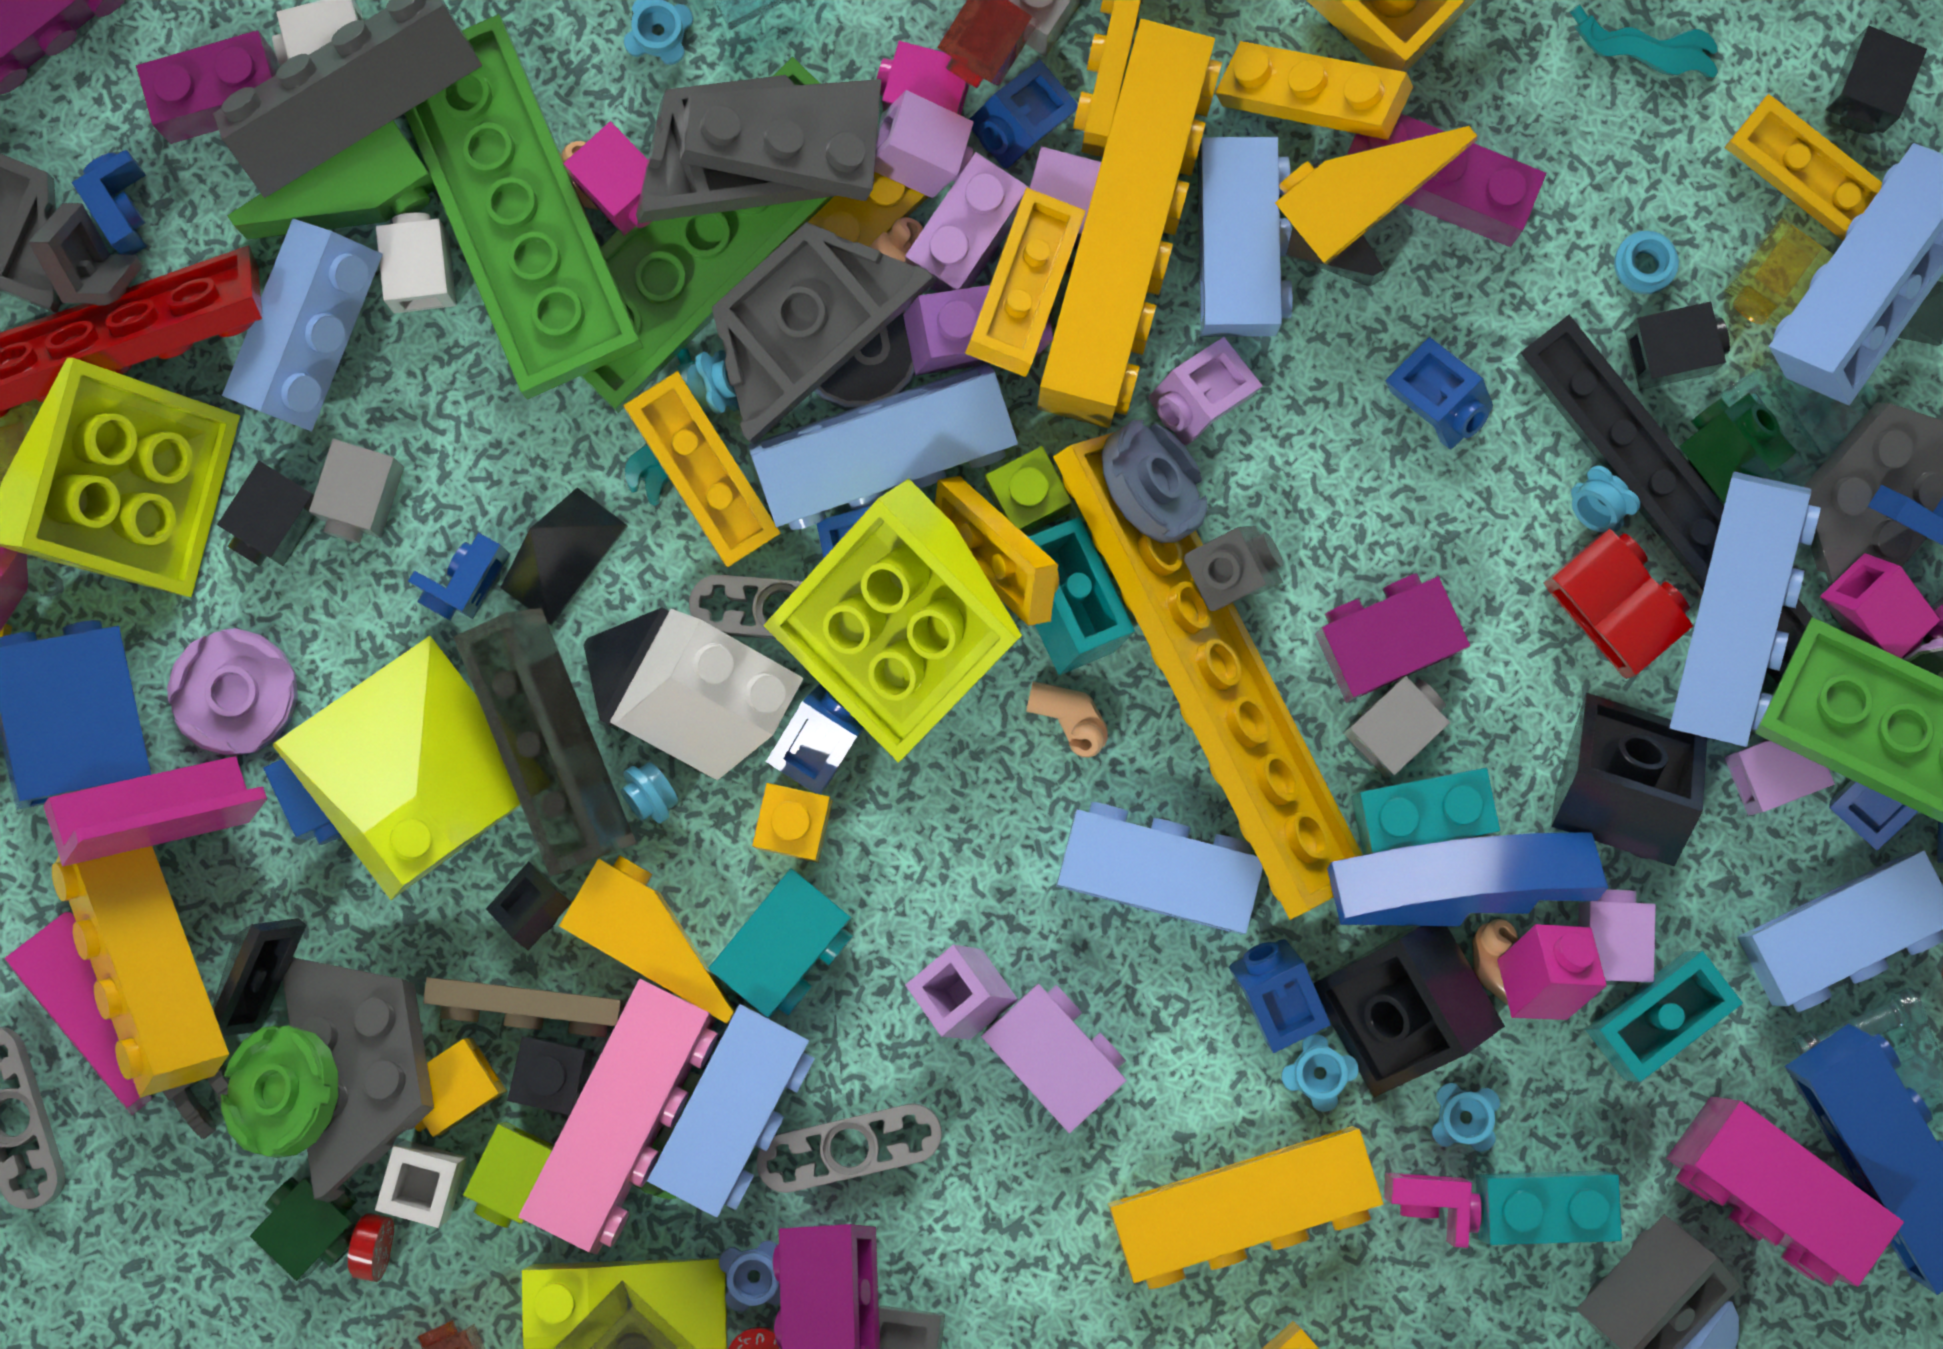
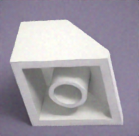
[610,609,803,780]

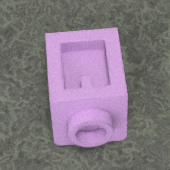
[1149,337,1263,445]

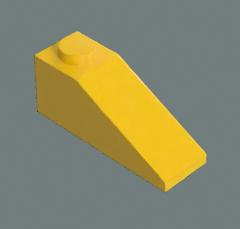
[1275,126,1477,265]
[559,855,736,1024]

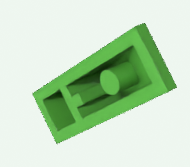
[227,120,436,240]

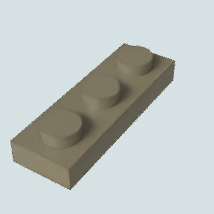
[423,977,627,1037]

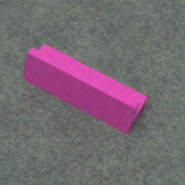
[43,756,267,867]
[4,912,152,1116]

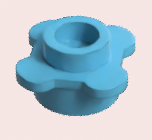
[624,0,693,65]
[687,350,740,414]
[1571,466,1640,532]
[1281,1034,1358,1112]
[1431,1083,1500,1152]

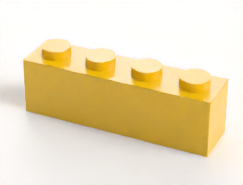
[52,846,229,1098]
[1108,1126,1384,1289]

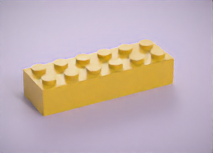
[1037,18,1222,429]

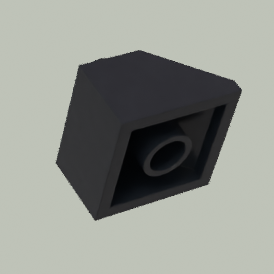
[1551,692,1707,866]
[1313,926,1505,1098]

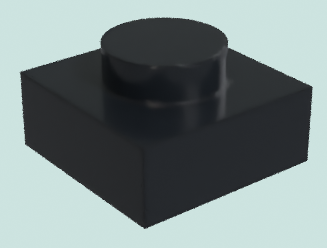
[486,861,572,951]

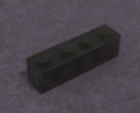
[453,608,637,877]

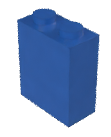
[0,620,151,810]

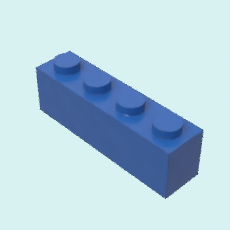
[1784,1024,1943,1295]

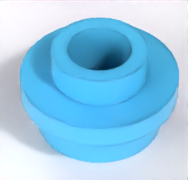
[1614,231,1679,294]
[621,762,679,824]

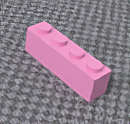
[518,979,718,1255]

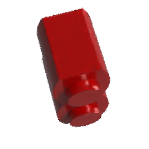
[1543,529,1693,679]

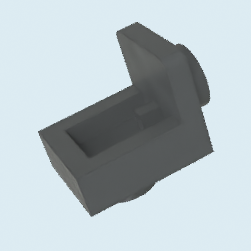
[29,203,143,306]
[1184,526,1283,611]

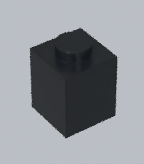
[1825,25,1927,134]
[1624,301,1730,390]
[217,461,316,567]
[507,1036,594,1115]

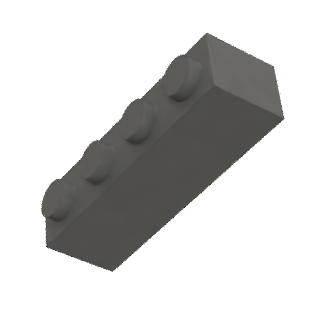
[213,0,482,198]

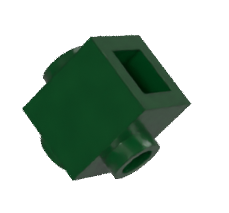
[1679,393,1797,504]
[250,1176,361,1281]

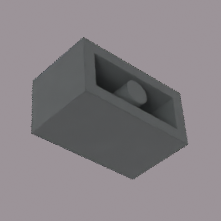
[1576,1214,1741,1349]

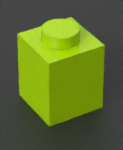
[985,446,1072,535]
[463,1121,554,1228]

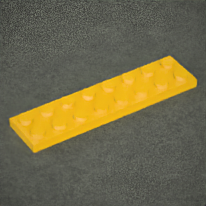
[1053,432,1363,920]

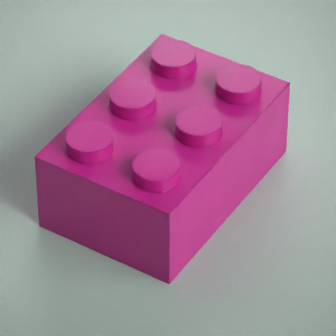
[1666,1096,1904,1287]

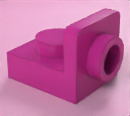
[1384,1173,1481,1248]

